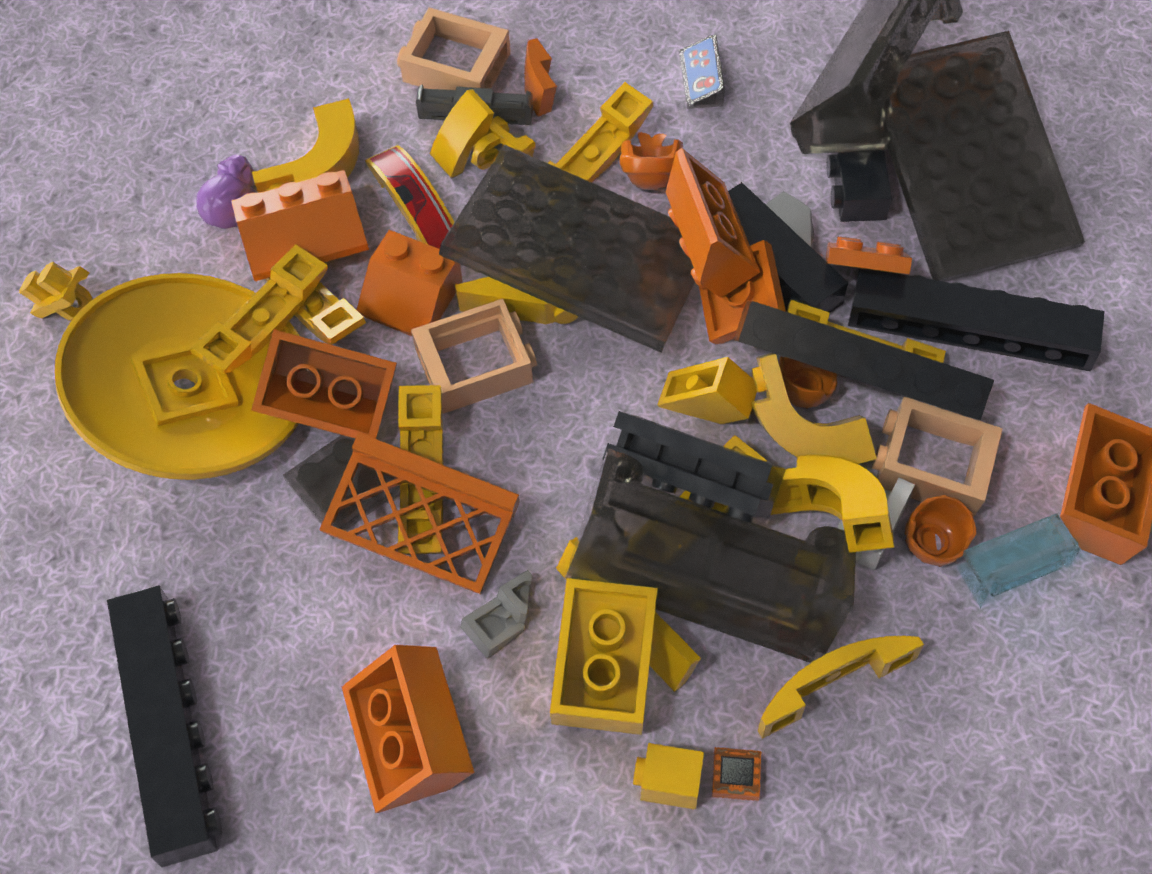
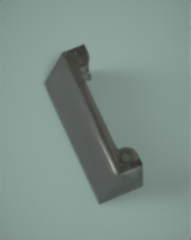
[790,0,963,154]
[565,448,856,663]

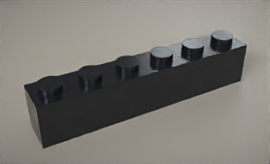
[848,268,1105,372]
[734,301,994,420]
[107,585,222,868]

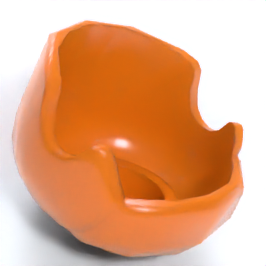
[778,356,838,409]
[904,495,977,567]

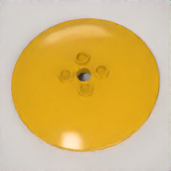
[55,273,299,480]

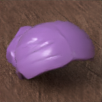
[196,155,255,229]

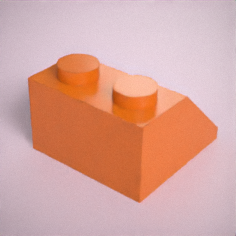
[356,230,463,336]

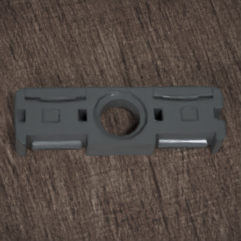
[416,85,533,125]

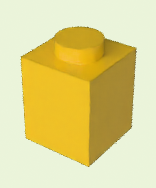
[633,743,704,810]

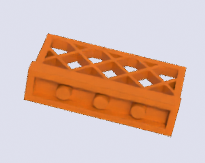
[319,432,520,594]

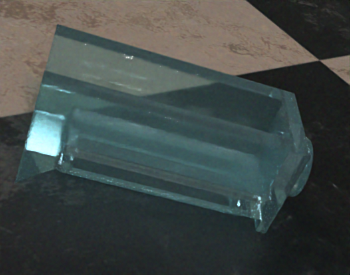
[957,513,1080,608]

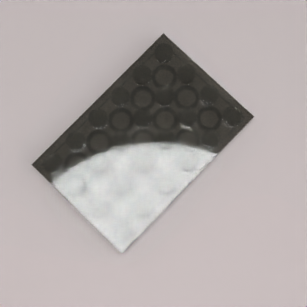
[862,31,1085,282]
[439,145,695,353]

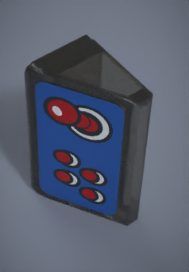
[679,35,725,109]

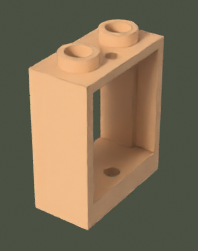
[397,7,511,90]
[411,299,537,414]
[872,396,1003,517]

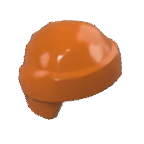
[620,132,683,190]

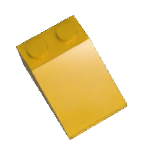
[550,578,657,735]

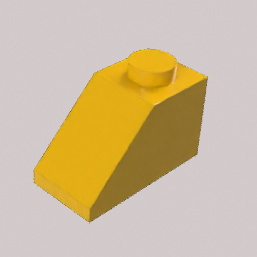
[657,357,757,424]

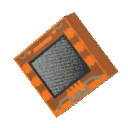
[712,747,761,801]

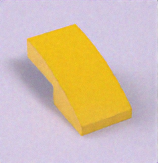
[430,89,494,178]

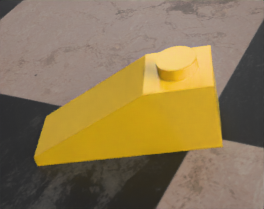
[455,257,584,324]

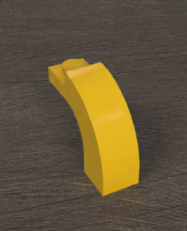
[252,98,360,193]
[751,353,876,464]
[770,455,894,553]

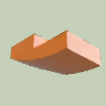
[524,38,557,117]

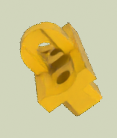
[471,116,536,181]
[19,262,93,321]

